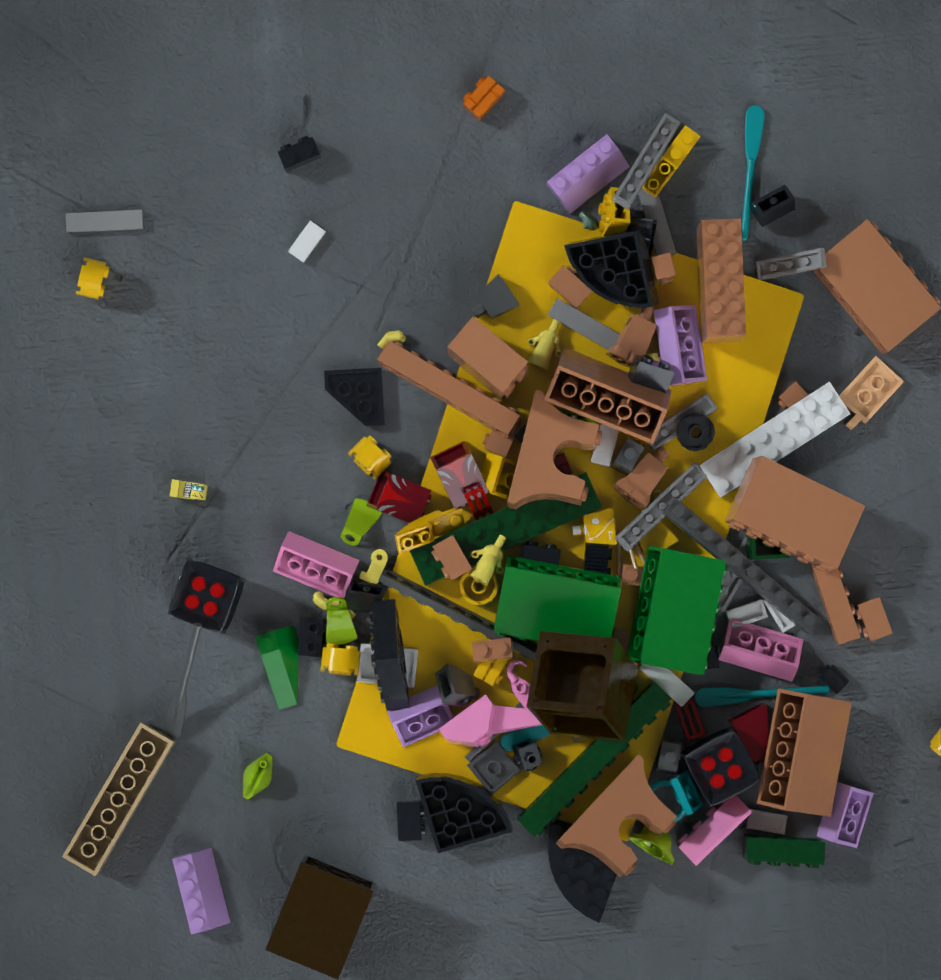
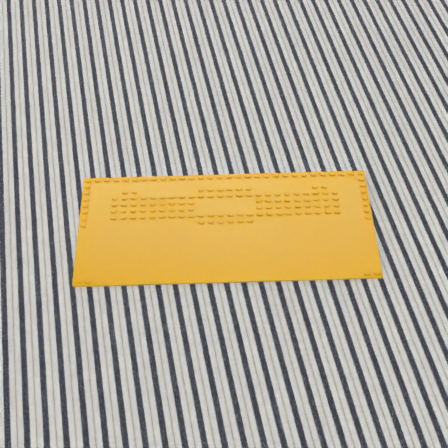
[336,201,804,841]

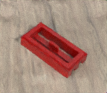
[464,486,493,521]
[675,698,706,741]

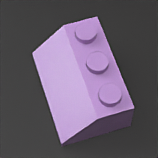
[387,685,453,747]
[817,782,874,848]

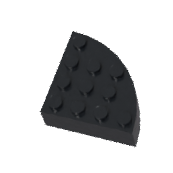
[564,228,659,308]
[369,599,410,710]
[416,773,513,853]
[548,822,617,923]

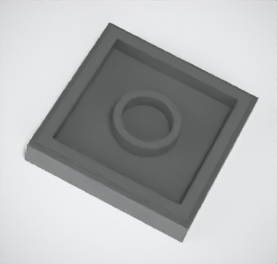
[467,741,521,795]

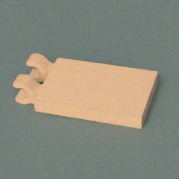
[839,356,904,430]

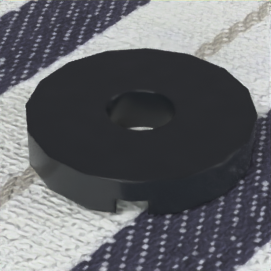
[676,413,715,452]

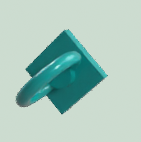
[649,770,703,822]

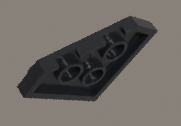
[324,368,385,426]

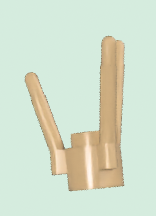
[617,541,645,577]

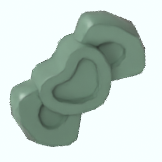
[579,211,598,231]

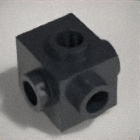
[512,739,542,771]

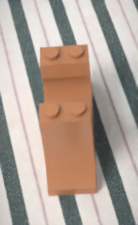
[507,390,602,510]
[556,754,677,877]

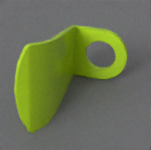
[341,498,382,546]
[326,597,357,645]

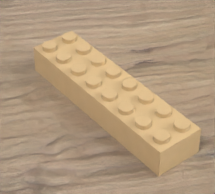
[62,722,176,876]

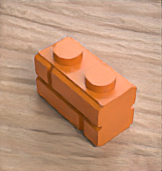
[463,75,505,121]

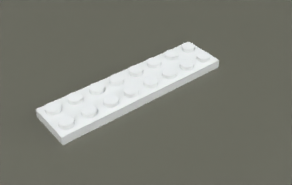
[699,382,850,498]

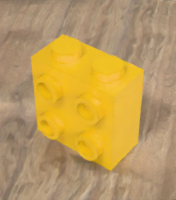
[598,187,630,236]

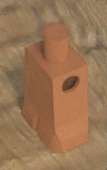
[606,307,657,368]
[613,447,669,510]

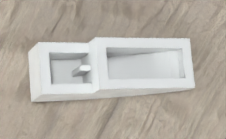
[590,423,619,467]

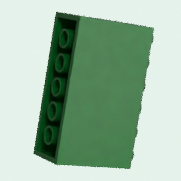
[627,546,726,675]
[493,555,622,643]

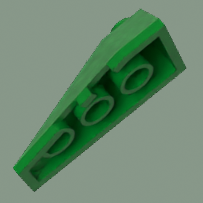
[255,625,299,710]

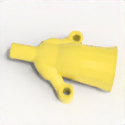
[527,319,562,371]
[468,535,507,586]

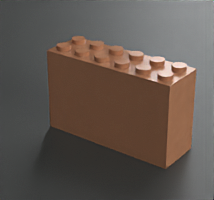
[696,218,746,343]
[812,219,941,355]
[448,317,528,401]
[544,347,672,444]
[725,456,865,572]
[757,688,852,817]

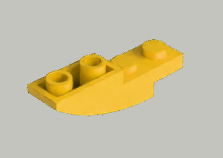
[642,125,701,198]
[395,507,465,554]

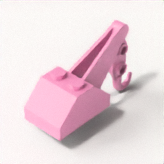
[439,659,542,747]

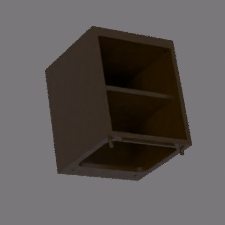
[526,631,638,742]
[265,855,376,979]

